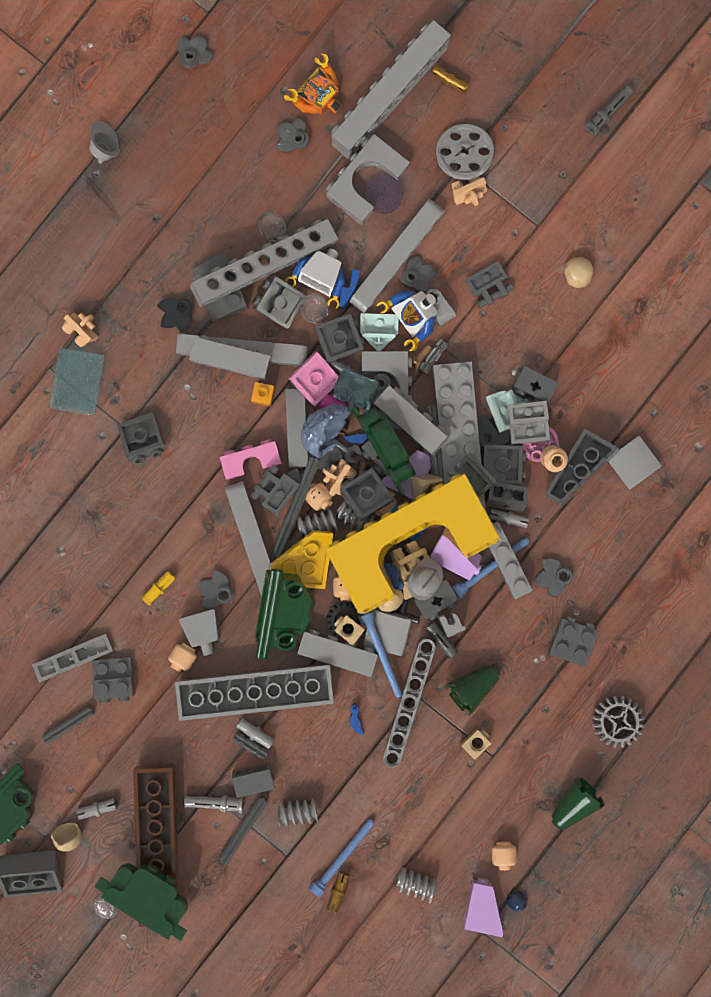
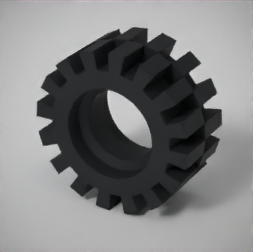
[327,602,361,636]

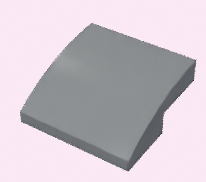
[508,401,550,445]
[609,435,662,490]
[363,608,413,656]

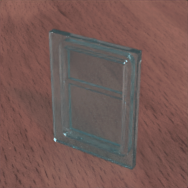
[49,348,105,416]

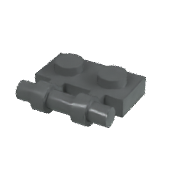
[465,261,514,308]
[250,465,300,515]

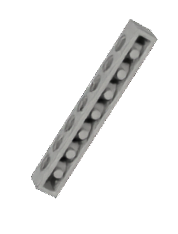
[190,219,338,308]

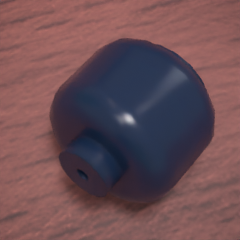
[506,890,527,912]

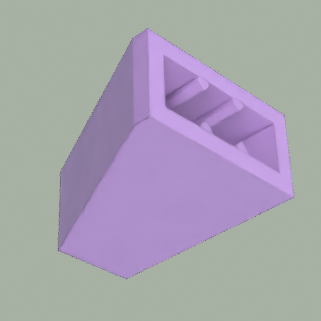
[382,449,431,500]
[430,527,482,581]
[463,877,503,937]

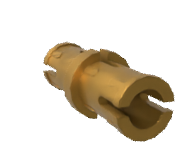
[431,64,470,94]
[326,871,350,913]

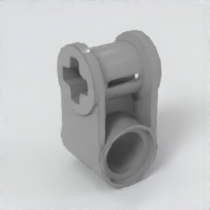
[425,289,456,327]

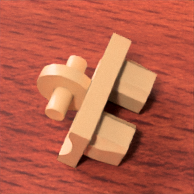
[452,177,487,206]
[62,313,99,347]
[322,458,357,496]

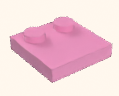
[288,352,341,406]

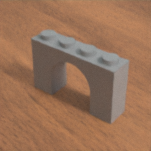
[326,134,410,226]
[362,351,412,430]

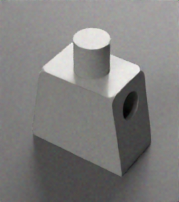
[179,608,219,656]

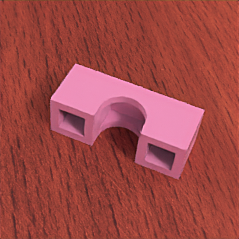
[220,439,282,480]

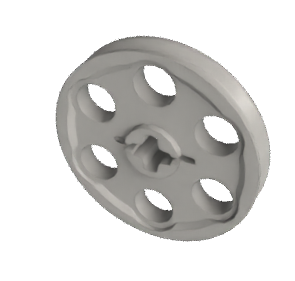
[436,124,494,180]

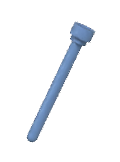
[451,537,530,599]
[358,611,402,698]
[309,819,374,898]

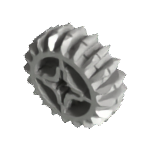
[592,695,645,748]

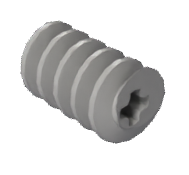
[335,499,377,532]
[297,510,339,539]
[278,799,318,827]
[394,867,437,903]

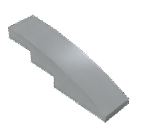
[285,389,308,468]
[32,634,113,683]

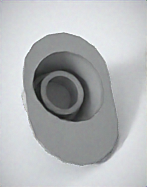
[89,121,120,164]
[408,558,443,600]

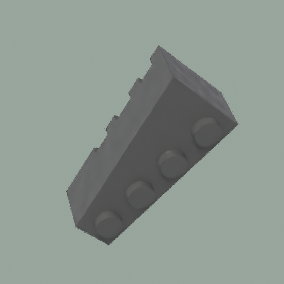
[544,428,619,507]

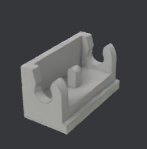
[438,612,466,637]

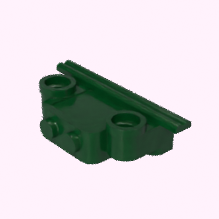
[351,407,416,496]
[255,569,314,659]
[0,763,34,845]
[95,863,188,941]

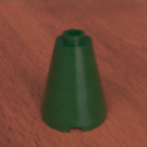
[445,665,500,716]
[551,776,605,830]

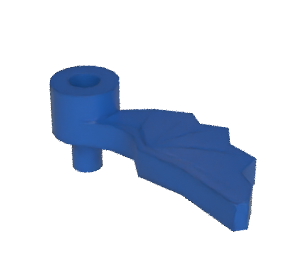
[344,433,368,445]
[384,563,404,590]
[349,704,364,736]

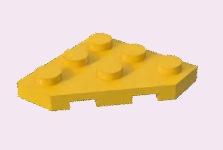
[269,530,333,589]

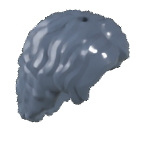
[301,403,351,458]

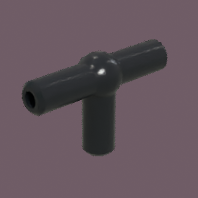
[387,599,420,624]

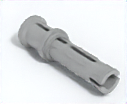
[184,795,244,814]

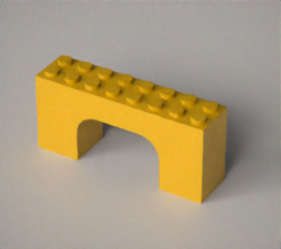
[326,474,501,614]

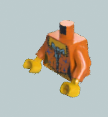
[284,53,343,114]

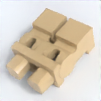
[390,541,443,600]

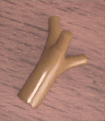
[412,344,432,374]

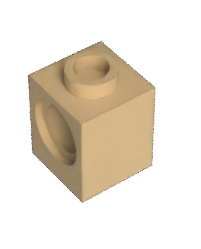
[334,615,365,645]
[460,728,491,760]

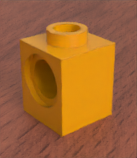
[251,382,275,407]

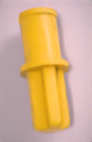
[141,572,175,606]

